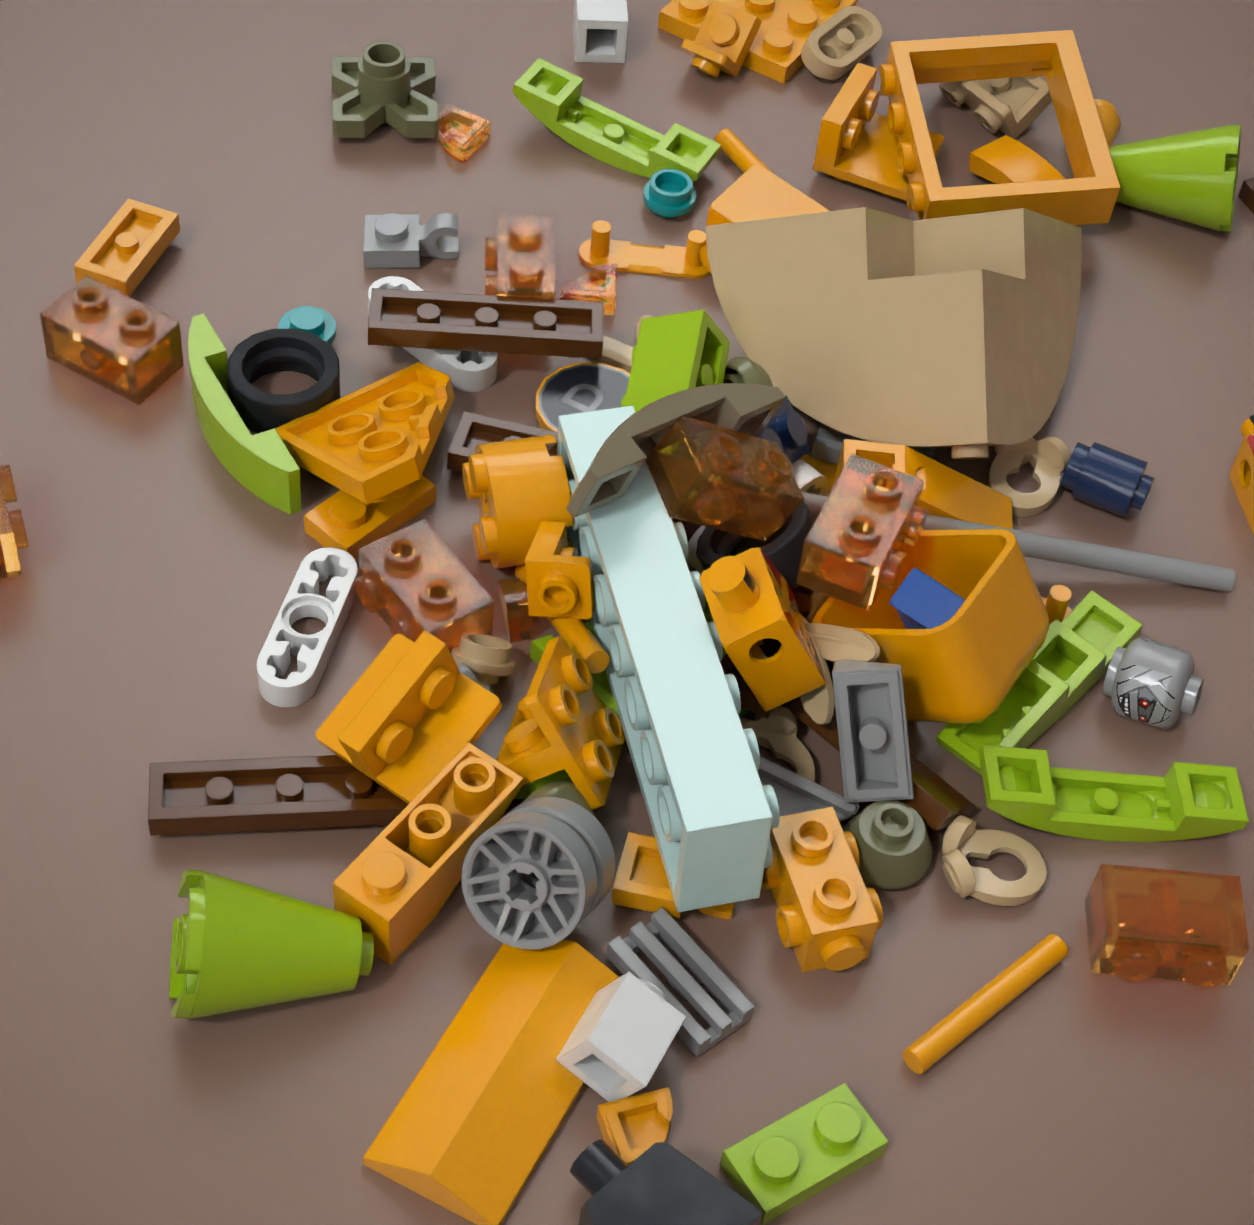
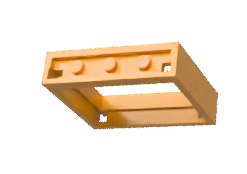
[879,30,1120,225]

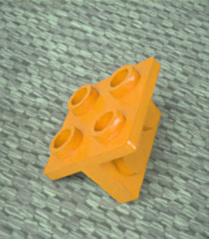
[315,630,502,804]
[496,636,625,810]

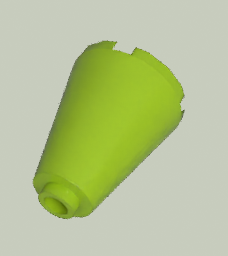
[1109,125,1241,232]
[169,869,374,1019]

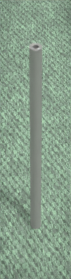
[758,486,1235,592]

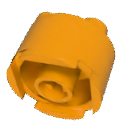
[462,434,573,569]

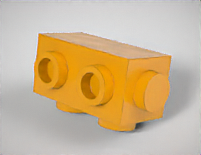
[761,806,883,973]

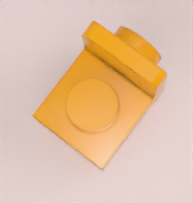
[681,0,762,78]
[525,521,595,620]

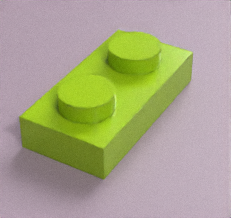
[719,1083,889,1225]

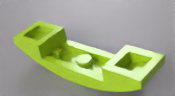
[512,58,721,181]
[188,313,302,515]
[979,745,1249,842]

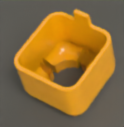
[812,529,1050,724]

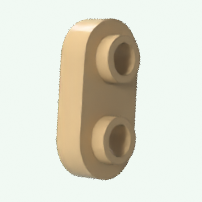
[801,6,882,80]

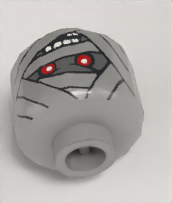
[1103,637,1204,729]

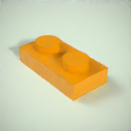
[74,198,180,299]
[304,475,436,559]

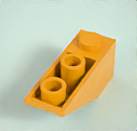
[832,439,1013,529]
[333,743,524,966]

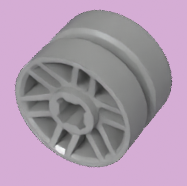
[461,797,615,949]

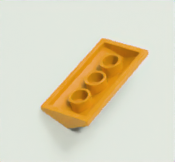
[363,940,619,1225]

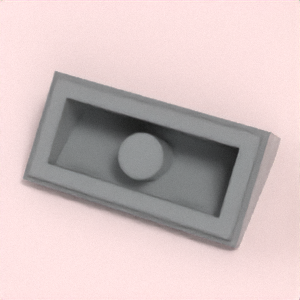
[832,660,914,803]

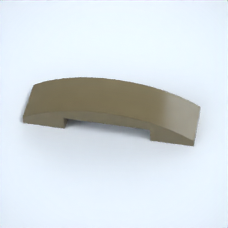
[567,383,786,518]

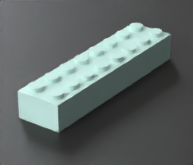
[557,406,780,912]

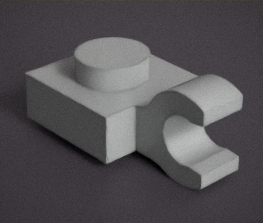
[363,213,459,268]

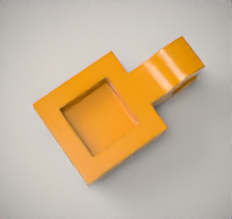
[612,832,735,919]

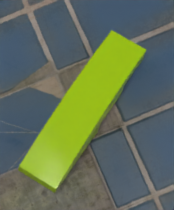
[936,590,1143,776]

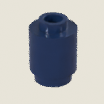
[1060,442,1154,517]

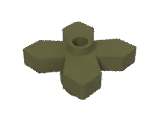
[331,41,438,138]

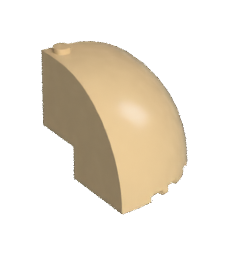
[705,207,1082,459]

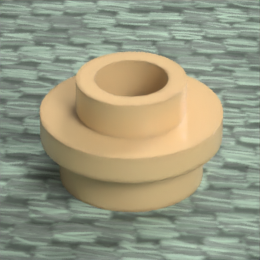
[451,633,515,684]

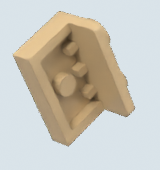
[938,35,1052,139]

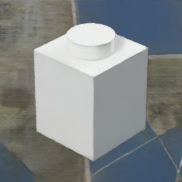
[573,0,628,64]
[555,972,686,1102]

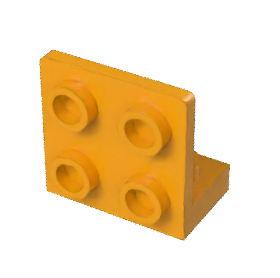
[813,63,944,201]

